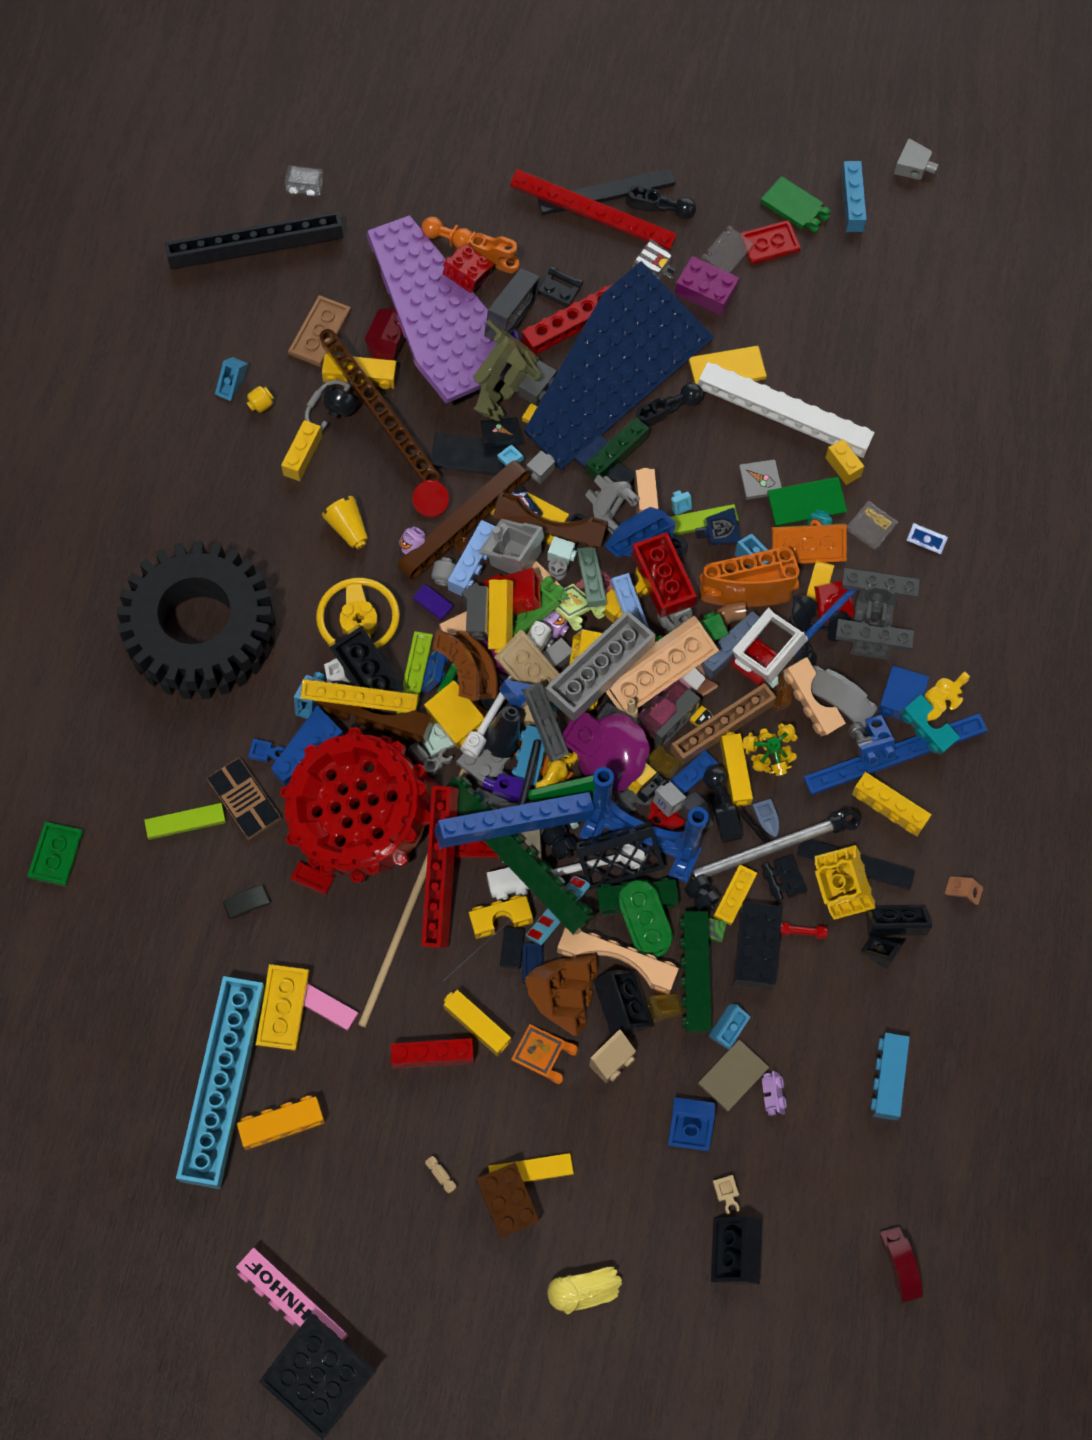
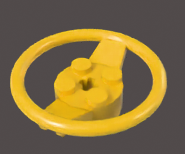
[316,578,400,649]

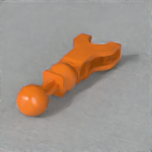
[421,217,519,274]

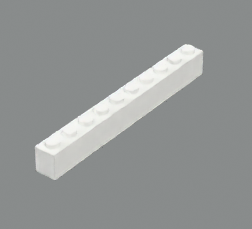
[698,362,875,458]

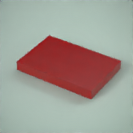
[739,220,801,265]

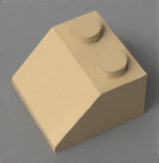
[589,1029,636,1083]

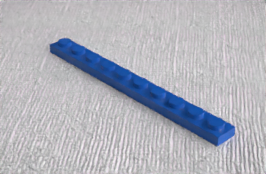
[803,713,987,796]

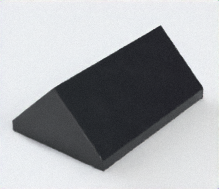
[866,905,932,936]

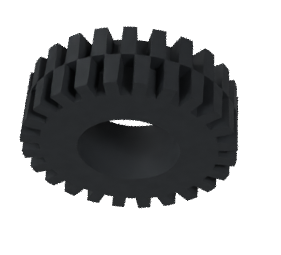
[117,541,276,699]

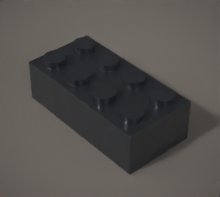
[328,624,404,711]
[733,902,782,990]

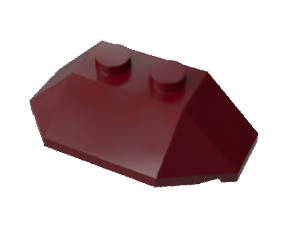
[365,306,406,361]

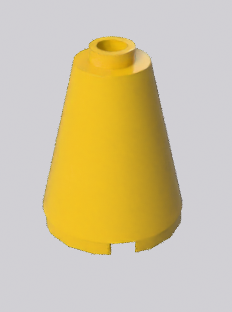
[322,496,368,549]

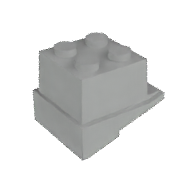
[479,519,544,574]

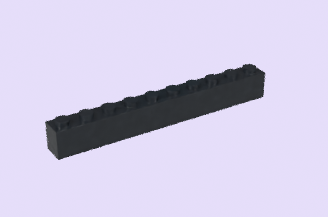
[164,211,343,269]

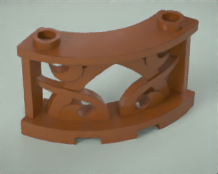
[433,630,498,701]

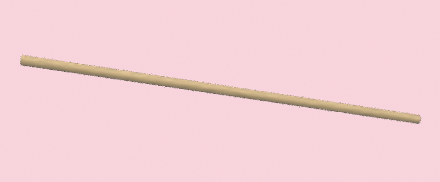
[358,768,468,1028]

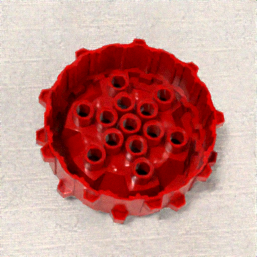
[280,727,430,883]

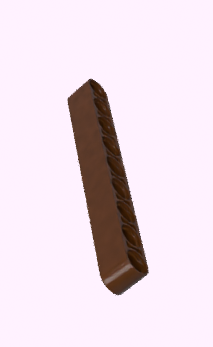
[398,460,530,580]

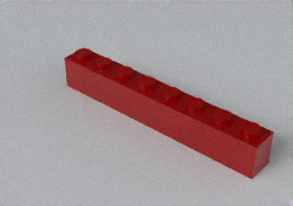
[421,786,459,948]

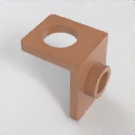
[695,664,718,696]
[945,876,983,905]

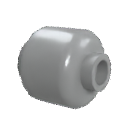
[431,557,456,586]

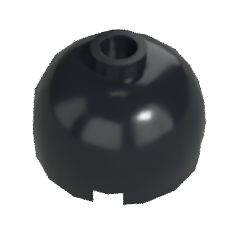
[322,385,360,418]

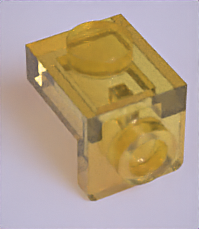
[648,745,682,779]

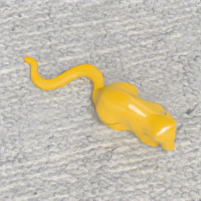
[535,752,578,789]

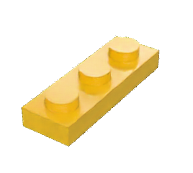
[714,865,757,926]

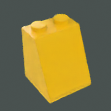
[424,680,484,749]

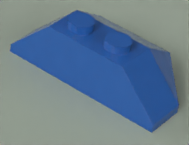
[605,507,675,558]

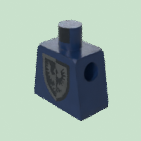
[695,508,740,545]

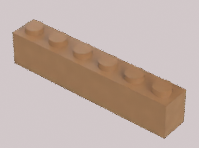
[670,683,776,767]

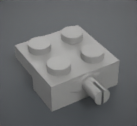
[456,748,511,790]

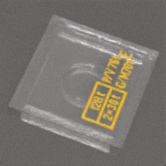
[847,501,898,550]

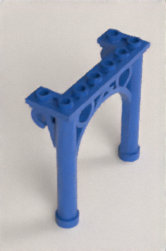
[579,767,708,883]

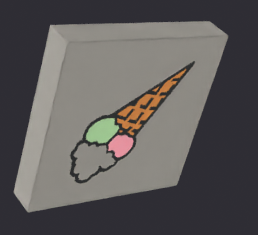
[739,459,782,500]

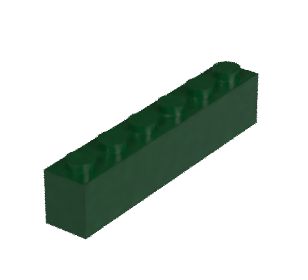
[679,911,712,1034]

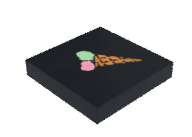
[480,417,521,448]

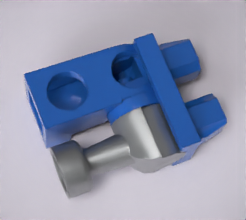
[848,715,896,766]

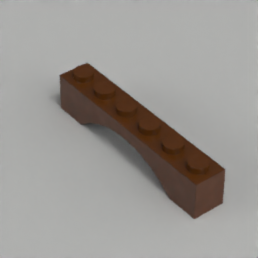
[493,491,608,548]
[316,701,434,744]

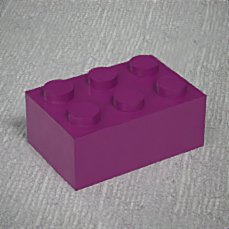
[675,256,740,316]

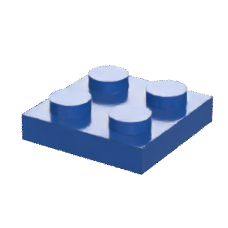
[421,650,448,693]

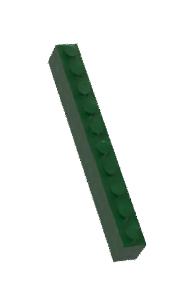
[445,777,595,935]

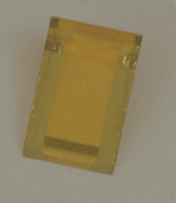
[647,994,683,1023]

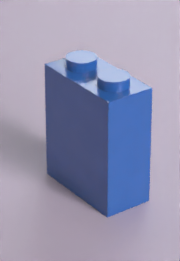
[877,665,929,724]

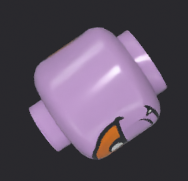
[399,527,426,554]
[541,610,569,638]

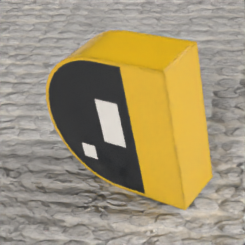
[689,706,713,727]

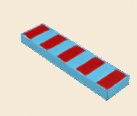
[526,876,590,945]

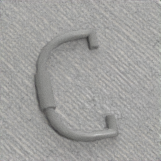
[305,380,351,431]

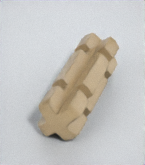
[425,1156,457,1194]

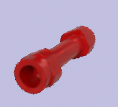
[780,922,827,939]

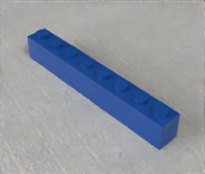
[434,792,595,848]

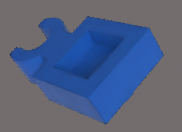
[248,739,284,763]

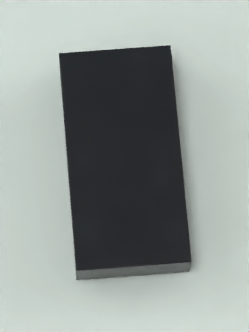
[500,927,524,969]

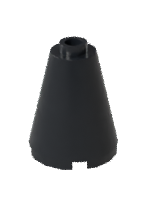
[483,706,520,758]

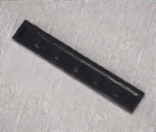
[796,839,915,891]

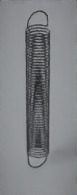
[735,805,772,844]

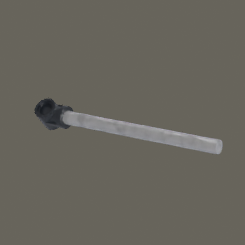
[692,807,861,879]

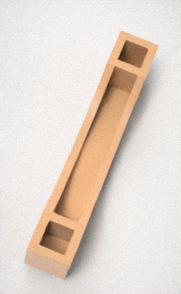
[557,927,679,995]

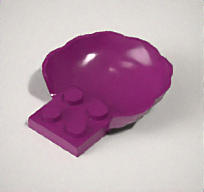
[562,711,650,792]

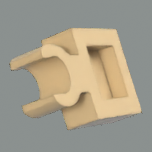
[712,1175,739,1215]

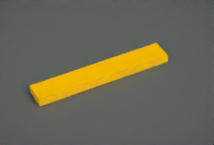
[300,679,418,713]

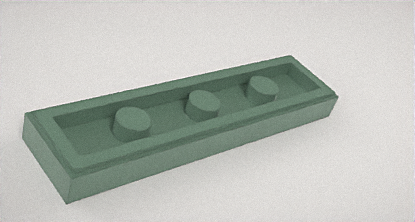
[577,547,606,607]

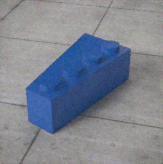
[271,705,343,787]

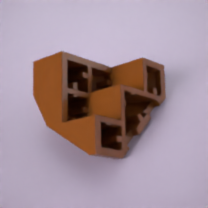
[525,954,598,1036]

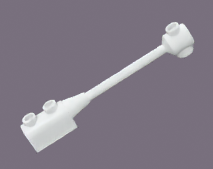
[460,621,551,758]
[487,841,645,901]

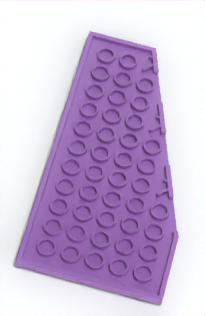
[366,215,511,403]

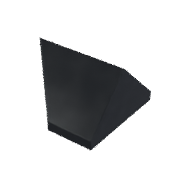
[861,936,907,969]

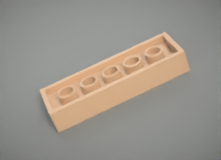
[606,616,719,715]

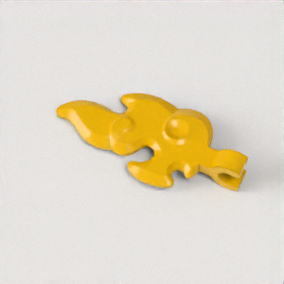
[924,672,970,721]

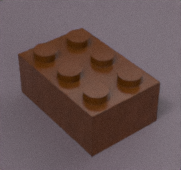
[476,1162,540,1238]

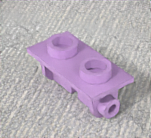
[762,1071,787,1116]

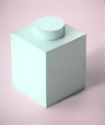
[548,536,577,567]

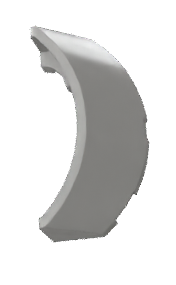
[811,665,878,729]

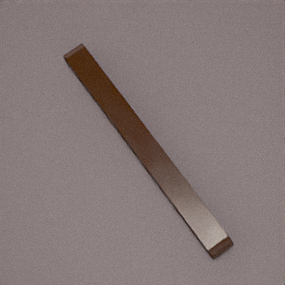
[319,329,441,483]

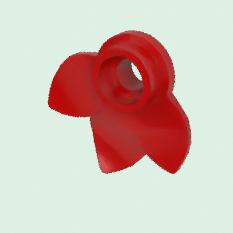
[648,800,684,830]

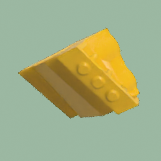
[815,845,875,920]

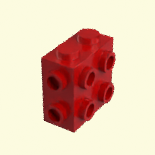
[442,244,494,293]
[498,568,541,616]

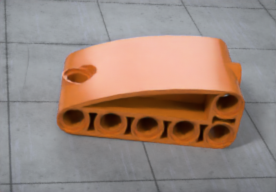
[699,547,799,607]

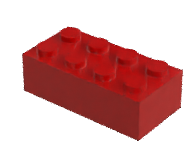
[631,532,697,618]

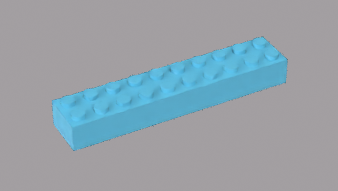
[176,976,265,1189]

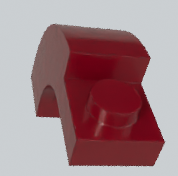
[880,1227,923,1303]

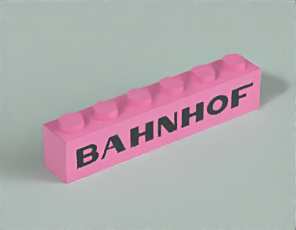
[236,1247,348,1341]

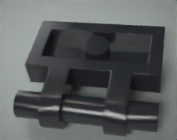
[761,855,807,902]

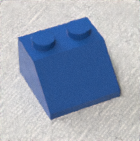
[668,1097,715,1151]

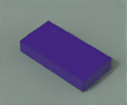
[413,584,454,621]

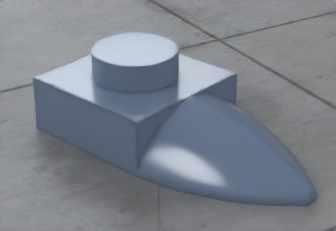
[752,799,779,837]

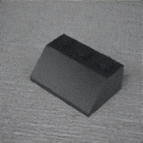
[593,970,655,1036]
[711,1216,762,1285]

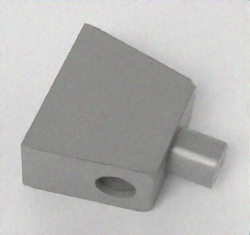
[894,139,939,180]

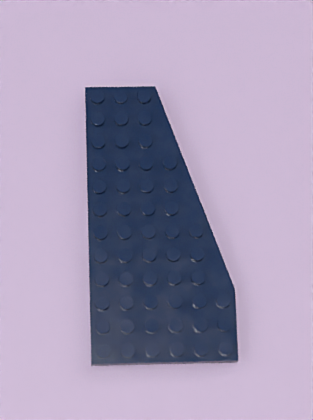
[524,261,714,471]

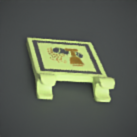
[554,584,605,631]

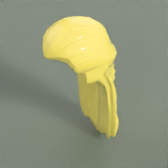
[547,1267,622,1315]

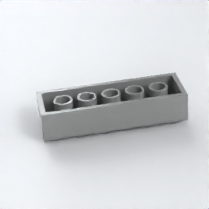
[546,610,655,721]

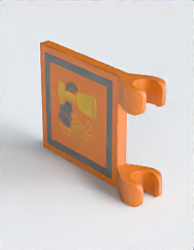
[511,1024,578,1085]

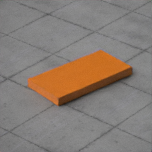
[772,524,847,564]

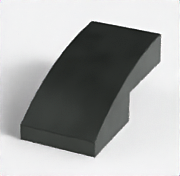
[222,885,269,919]

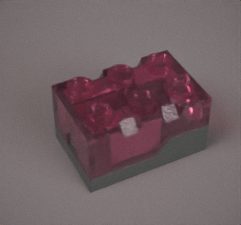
[637,680,700,751]

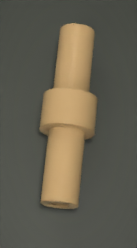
[626,698,638,724]

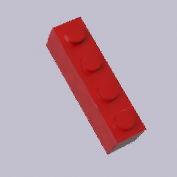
[390,1038,474,1069]

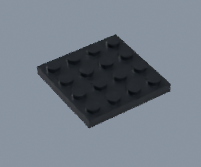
[259,1313,376,1440]

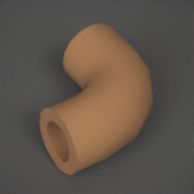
[715,602,747,641]

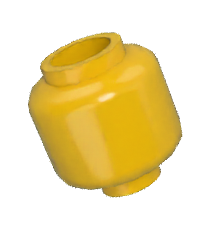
[247,386,274,413]

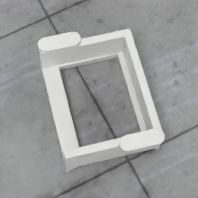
[732,608,808,683]

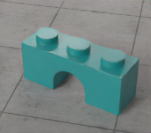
[900,694,960,755]

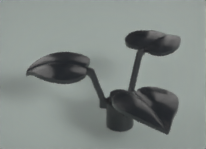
[788,595,851,666]

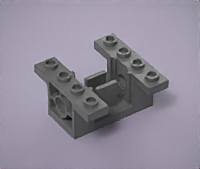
[835,568,920,660]

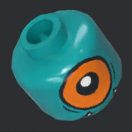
[807,510,833,526]

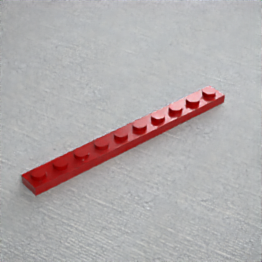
[510,169,677,251]

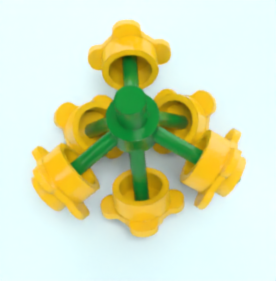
[743,723,797,776]

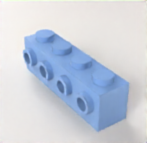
[448,520,496,596]

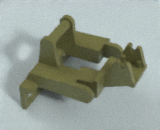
[473,319,542,421]

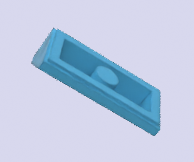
[709,1004,751,1050]

